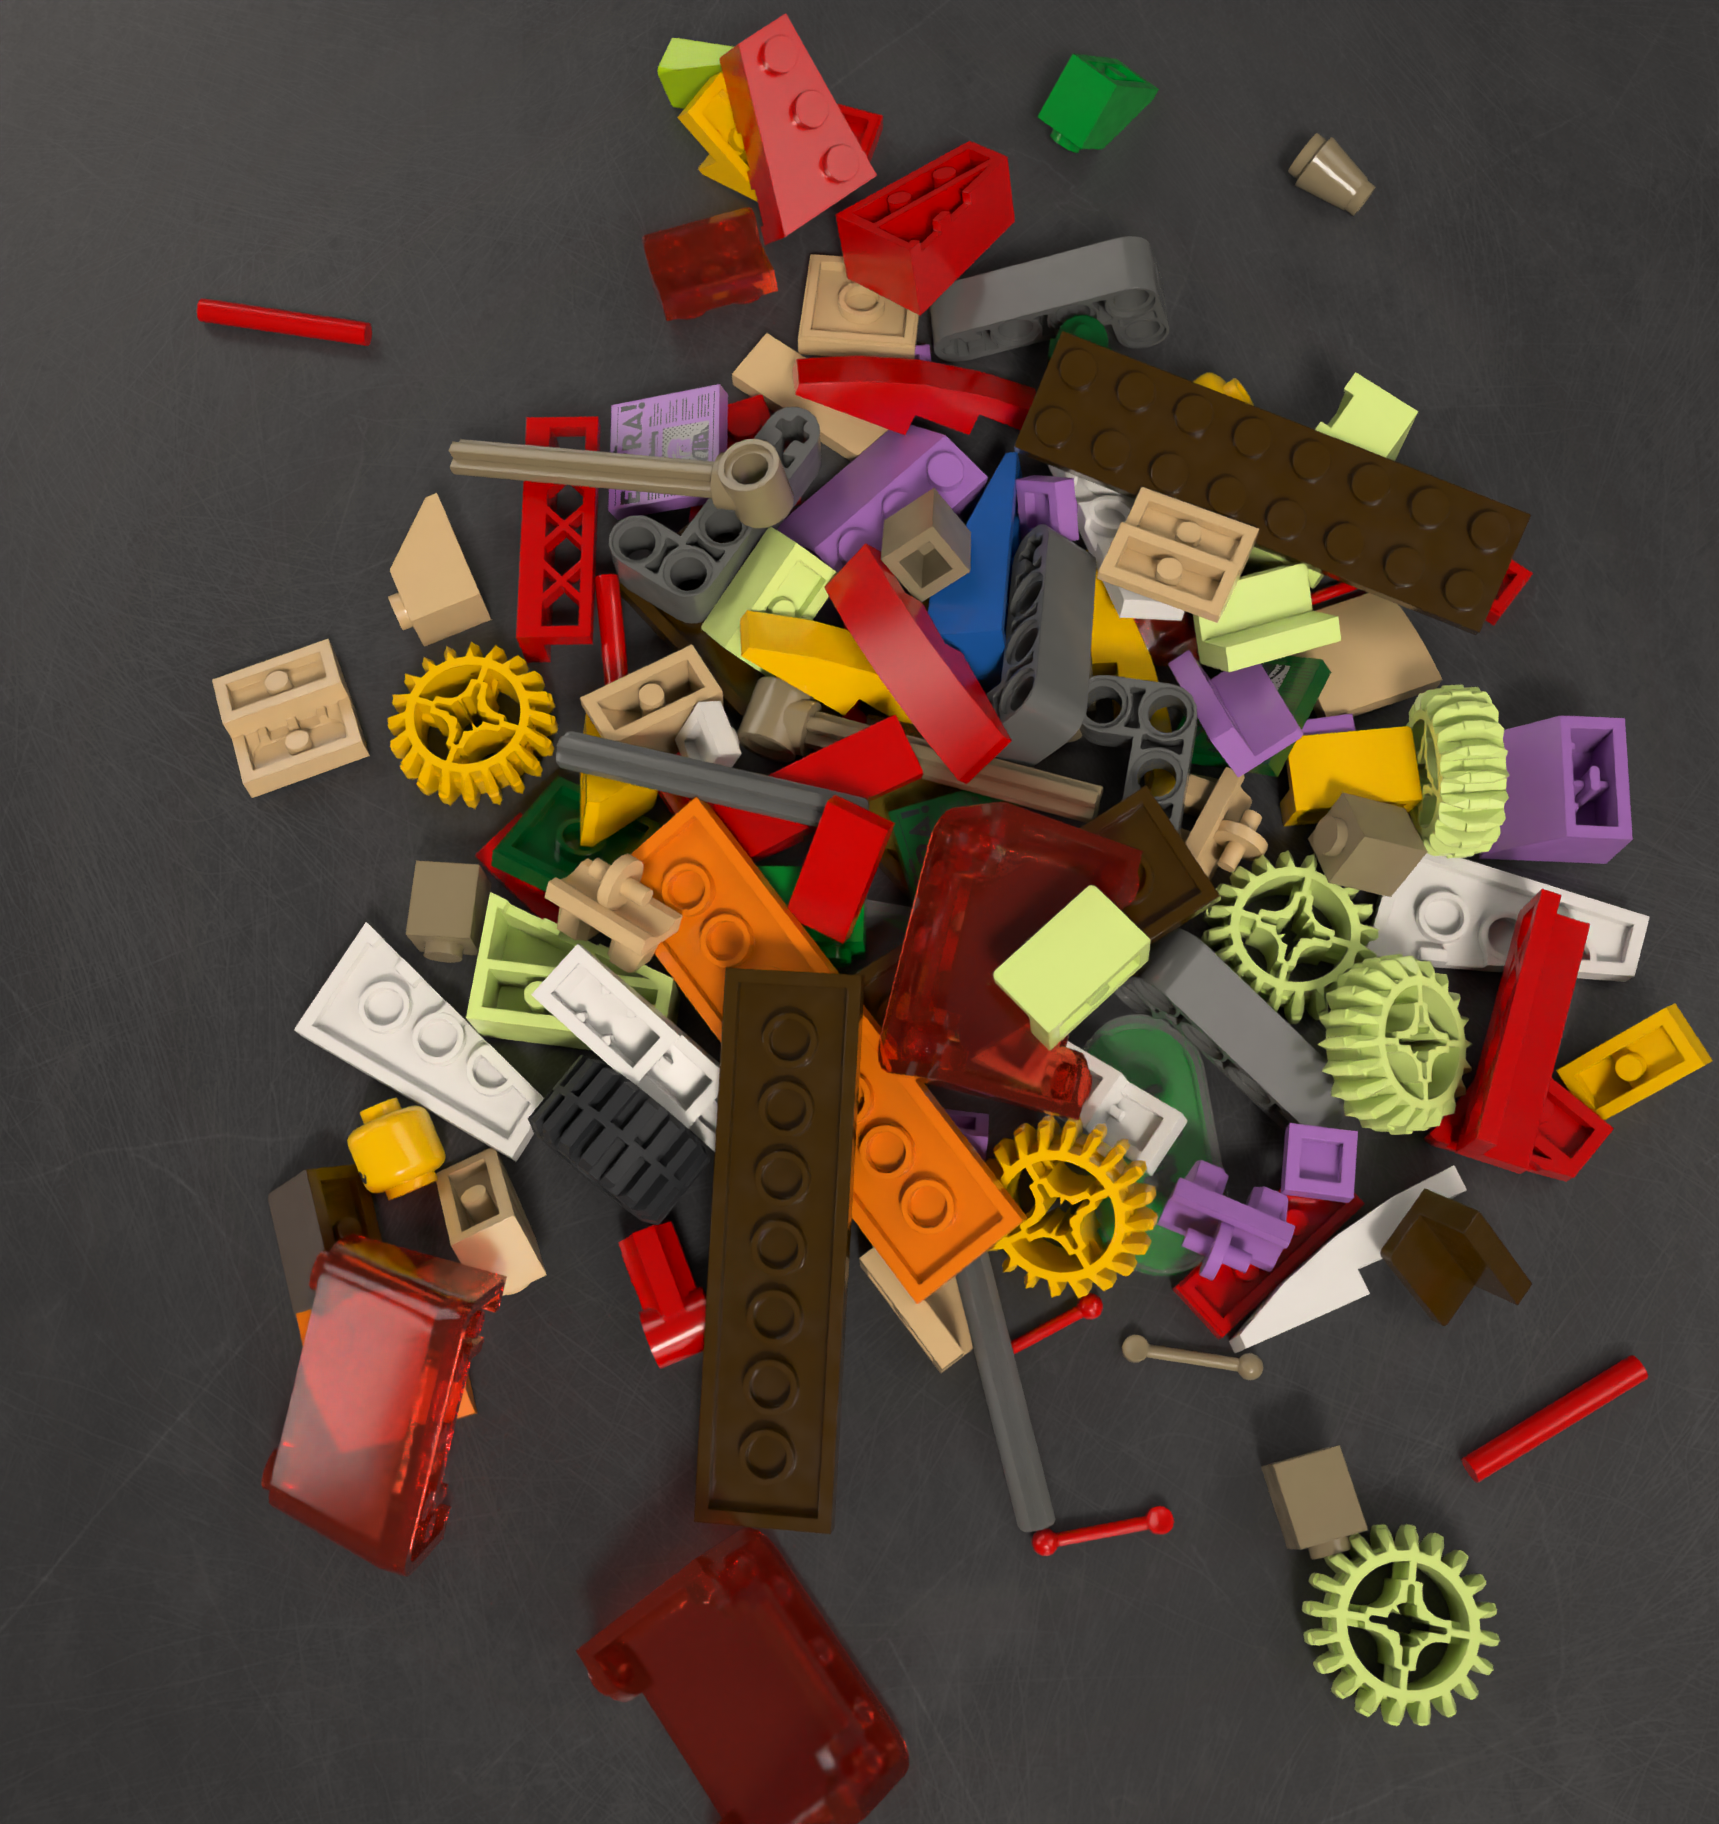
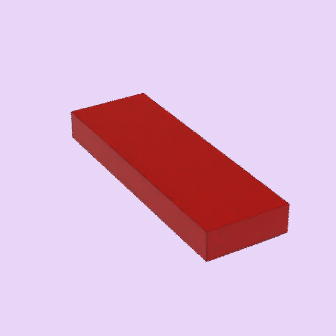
[1172,1189,1365,1340]

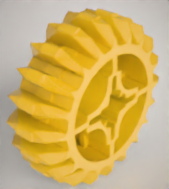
[387,642,558,809]
[985,1115,1158,1299]

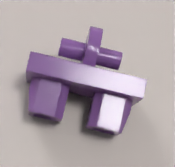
[1157,1160,1295,1281]

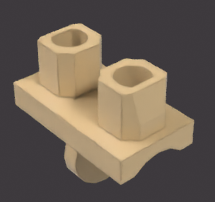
[1180,767,1268,881]
[545,853,683,973]

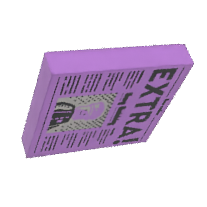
[608,384,728,520]

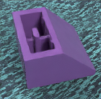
[1479,716,1633,864]

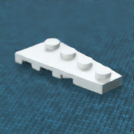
[294,922,544,1162]

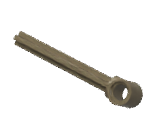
[449,439,794,528]
[737,677,1103,823]

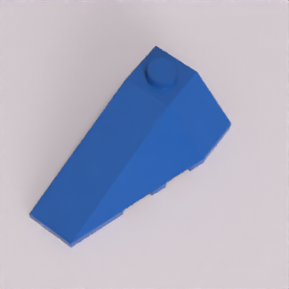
[928,452,1023,694]

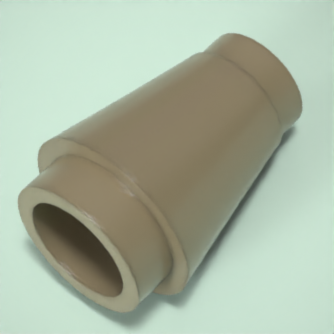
[1288,133,1376,216]

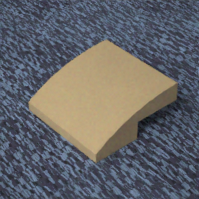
[1097,487,1259,623]
[1289,593,1442,718]
[212,639,370,798]

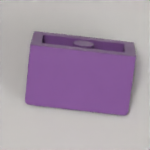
[1168,650,1303,778]

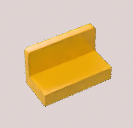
[1280,726,1423,826]

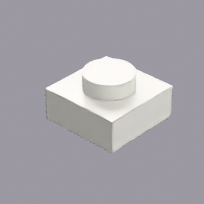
[675,701,742,767]

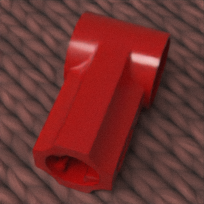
[618,1221,707,1369]

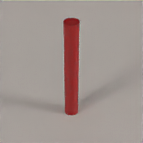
[197,298,372,346]
[594,574,629,685]
[1461,1355,1648,1483]

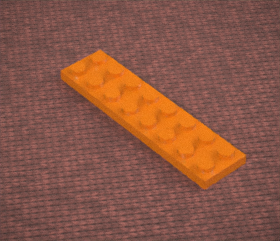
[630,797,1028,1304]

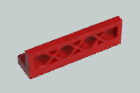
[516,416,601,663]
[1455,889,1590,1174]

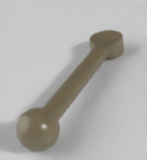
[1122,1335,1263,1380]

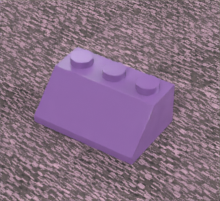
[777,425,988,598]

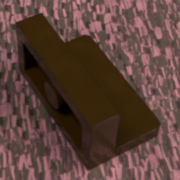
[268,1164,393,1320]
[1380,1188,1532,1326]

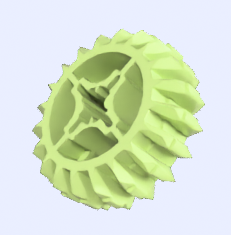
[1406,684,1510,858]
[1201,850,1379,1024]
[1317,954,1473,1135]
[1302,1524,1500,1726]

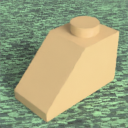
[388,493,491,647]
[580,645,724,754]
[436,1147,547,1305]

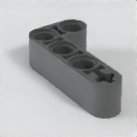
[930,236,1169,362]
[609,407,822,623]
[986,524,1097,768]
[1079,675,1197,835]
[1114,929,1346,1132]

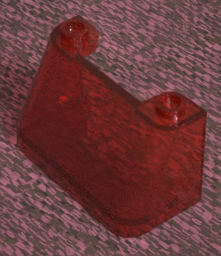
[878,801,1143,1120]
[262,1233,507,1577]
[576,1527,909,1824]

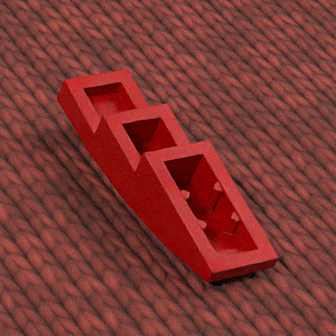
[792,356,1036,435]
[824,543,1012,785]
[711,714,924,863]

